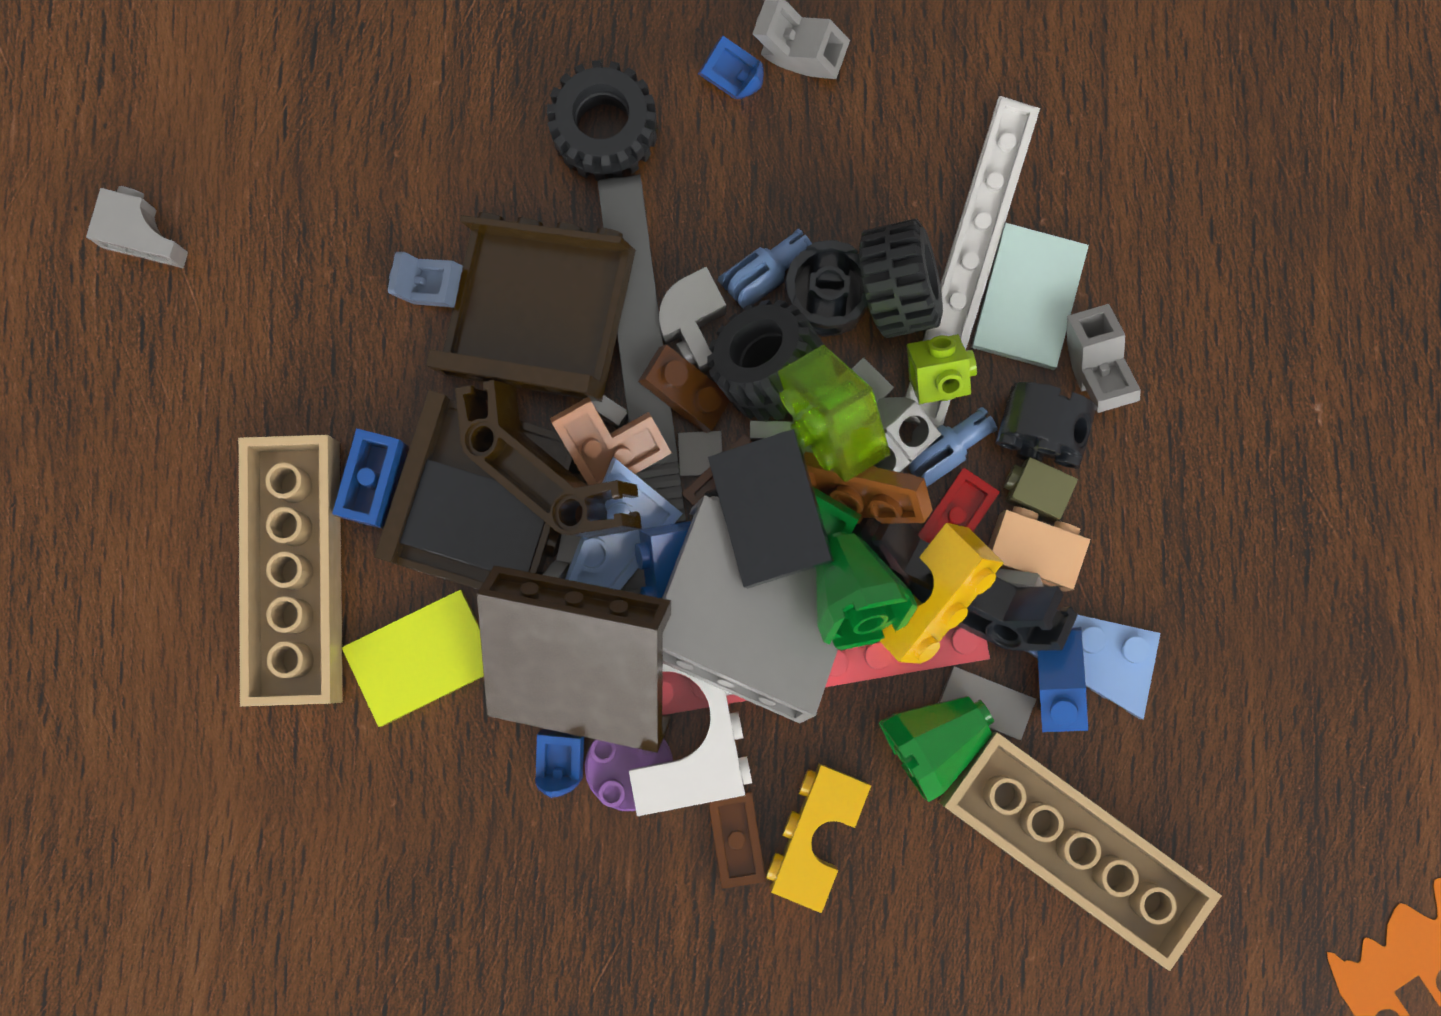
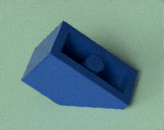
[1037,627,1088,732]

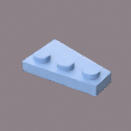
[565,457,683,590]
[1026,615,1161,720]

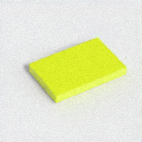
[341,590,484,727]

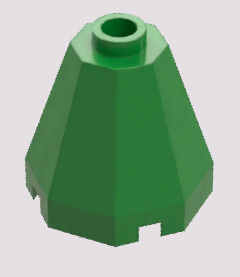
[816,532,918,650]
[878,696,994,802]

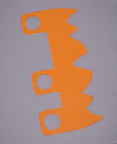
[1327,878,1441,1016]

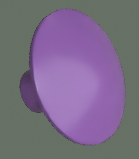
[585,739,673,811]

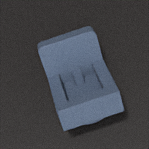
[388,252,463,307]

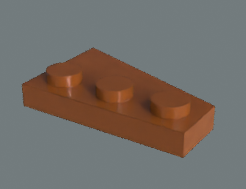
[803,451,933,524]

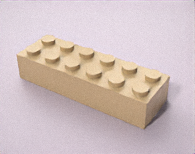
[238,435,343,707]
[938,731,1222,971]

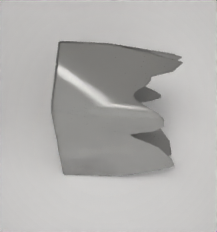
[834,397,942,473]

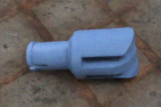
[718,229,812,309]
[908,407,997,487]

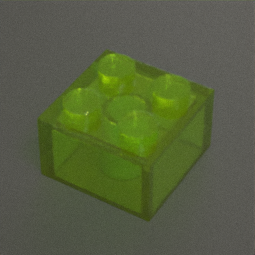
[778,344,891,482]

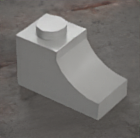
[86,186,188,268]

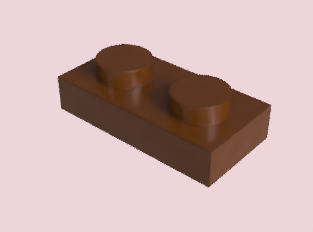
[638,344,730,433]
[708,791,766,889]

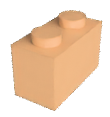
[988,506,1091,592]

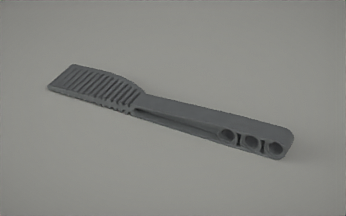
[598,174,686,594]

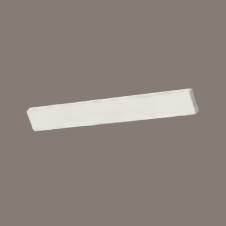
[904,96,1040,428]

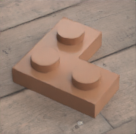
[550,397,672,485]

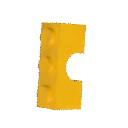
[880,523,1004,664]
[765,763,871,913]

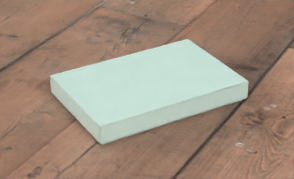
[971,223,1089,370]

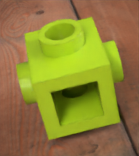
[907,334,977,404]

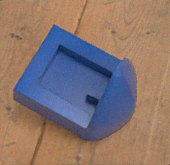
[698,36,764,99]
[535,729,584,798]

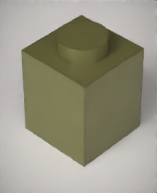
[1003,457,1078,523]

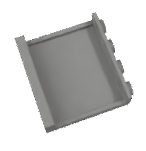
[662,495,838,724]

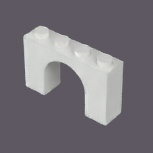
[629,664,752,816]

